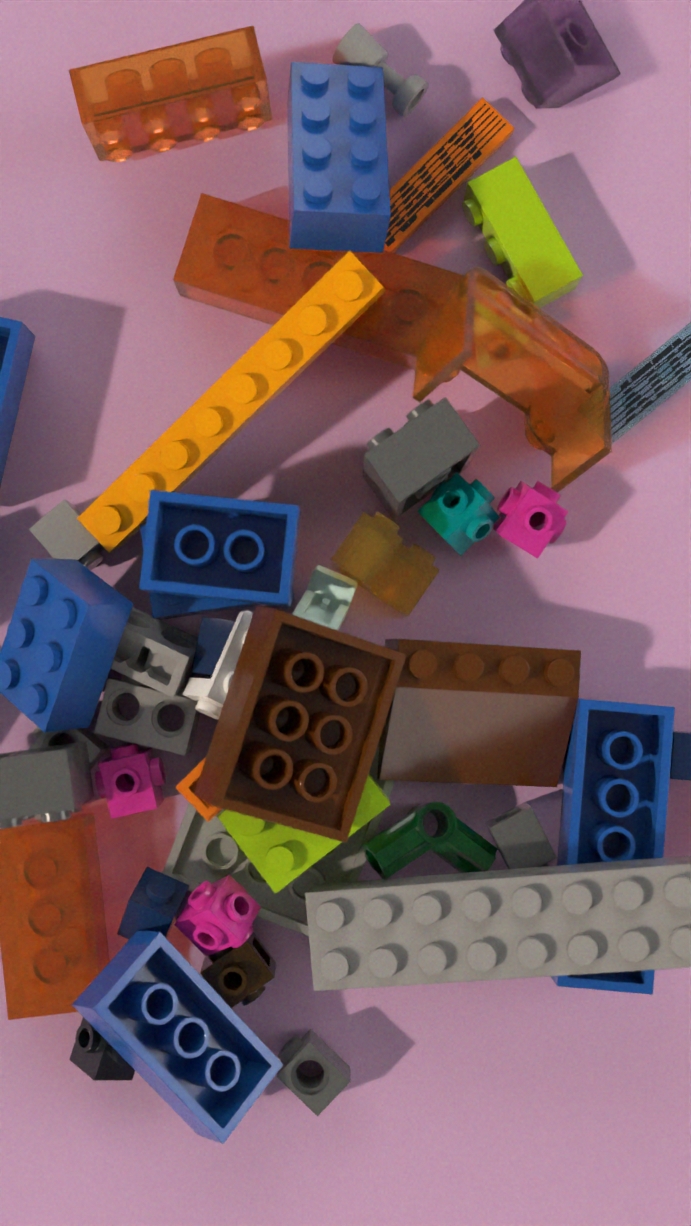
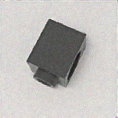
[485,802,557,869]
[277,1029,350,1116]

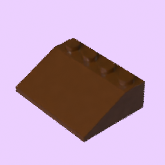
[194,606,407,843]
[377,639,581,787]

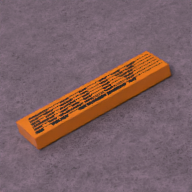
[382,97,515,259]

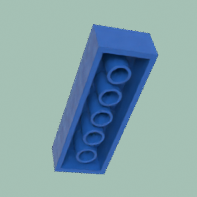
[551,698,675,995]

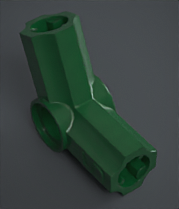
[362,802,498,880]

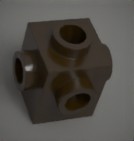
[200,932,276,1008]

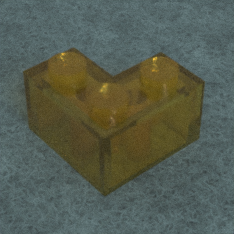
[331,512,440,618]

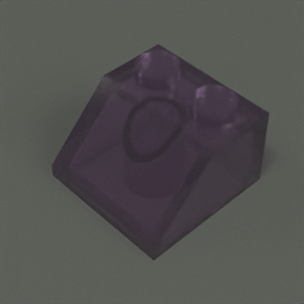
[493,0,621,109]

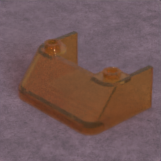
[412,267,612,492]

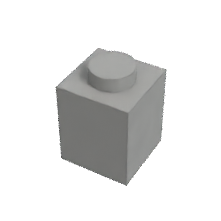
[29,499,105,570]

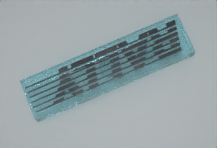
[581,322,691,446]

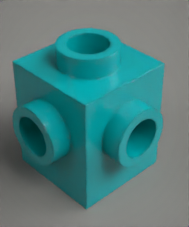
[417,473,500,556]

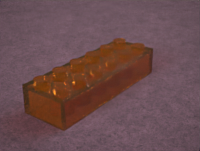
[173,193,467,376]

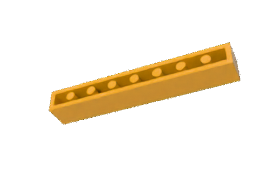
[76,251,386,553]

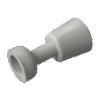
[333,23,429,118]

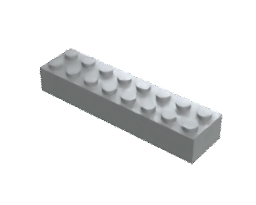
[305,856,691,991]

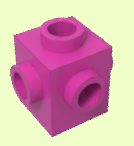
[493,481,569,559]
[95,743,166,819]
[174,875,261,956]

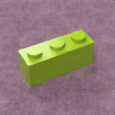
[462,156,583,315]

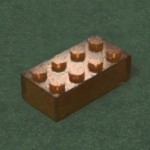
[69,25,272,162]
[0,812,110,1020]

